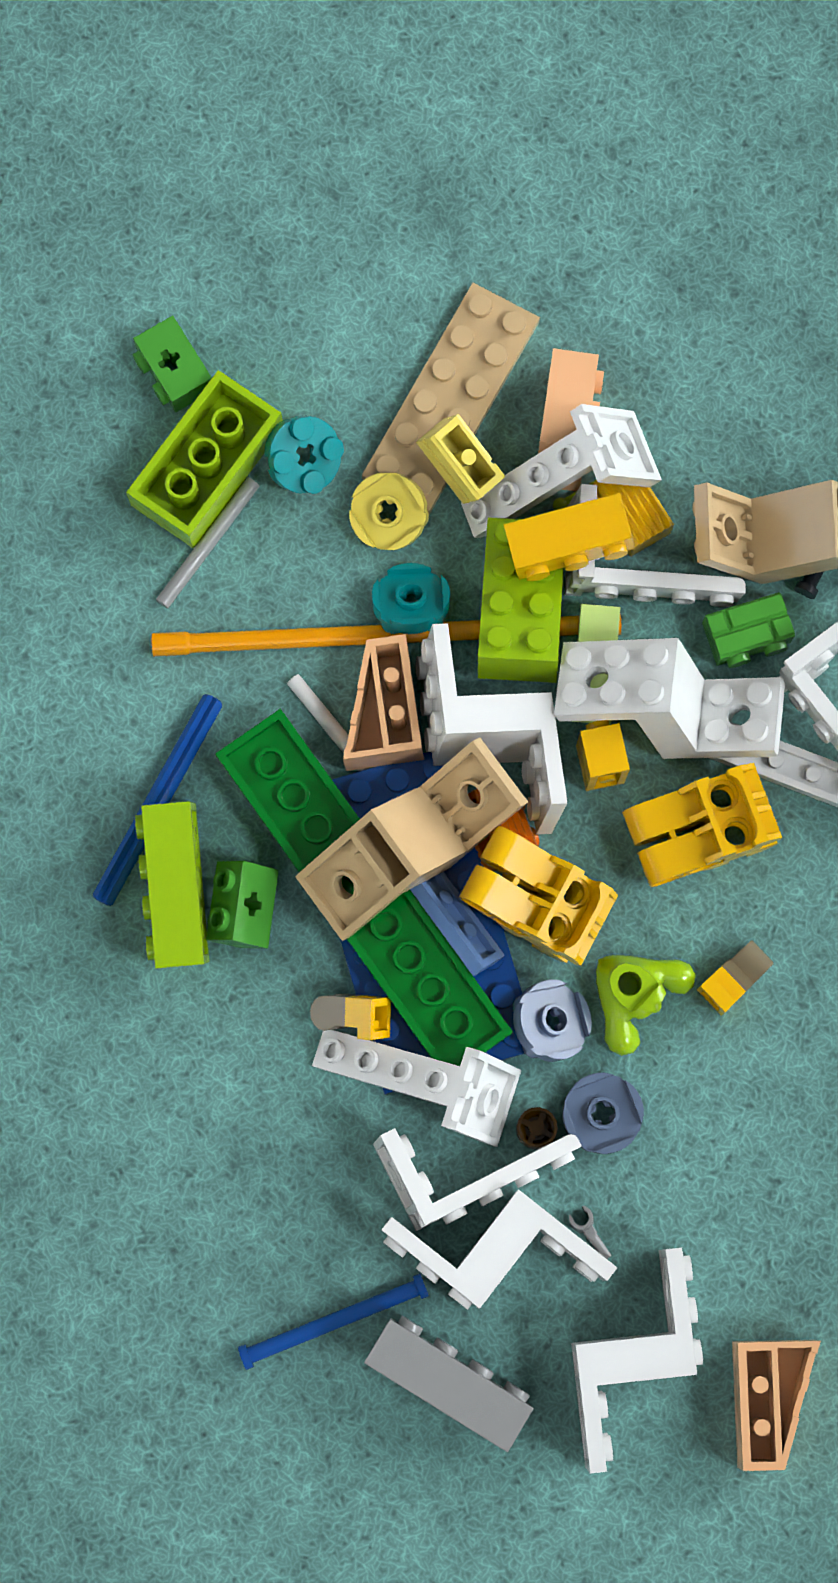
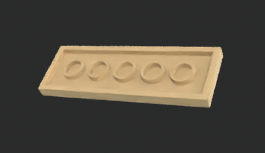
[362,283,540,515]

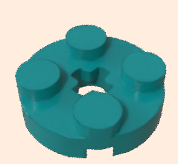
[265,415,344,494]
[372,563,450,634]

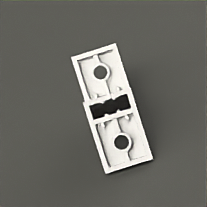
[416,624,567,835]
[554,638,785,759]
[382,1189,617,1310]
[571,1248,703,1474]

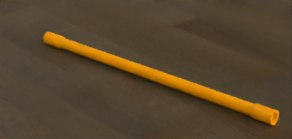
[152,614,621,657]

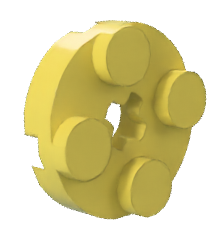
[349,473,429,550]

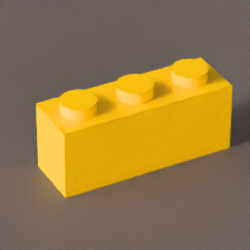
[504,493,635,581]

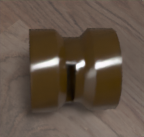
[516,1107,558,1150]

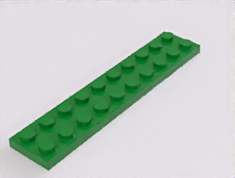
[215,708,513,1066]

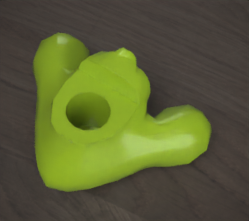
[596,955,696,1056]

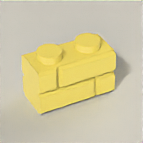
[416,414,505,504]

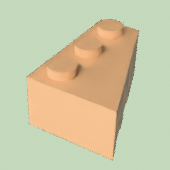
[538,348,604,491]
[343,634,424,771]
[732,1340,821,1471]

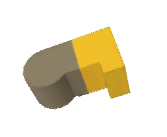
[697,940,774,1016]
[310,994,391,1040]

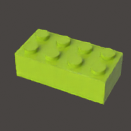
[126,370,283,549]
[478,517,563,683]
[135,801,210,969]

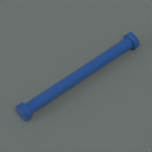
[238,1273,429,1370]

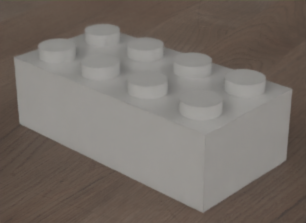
[364,1315,534,1453]

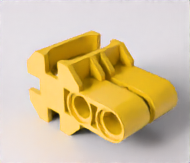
[622,763,782,887]
[459,826,618,966]

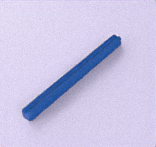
[93,694,222,906]

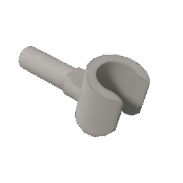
[569,1206,611,1259]

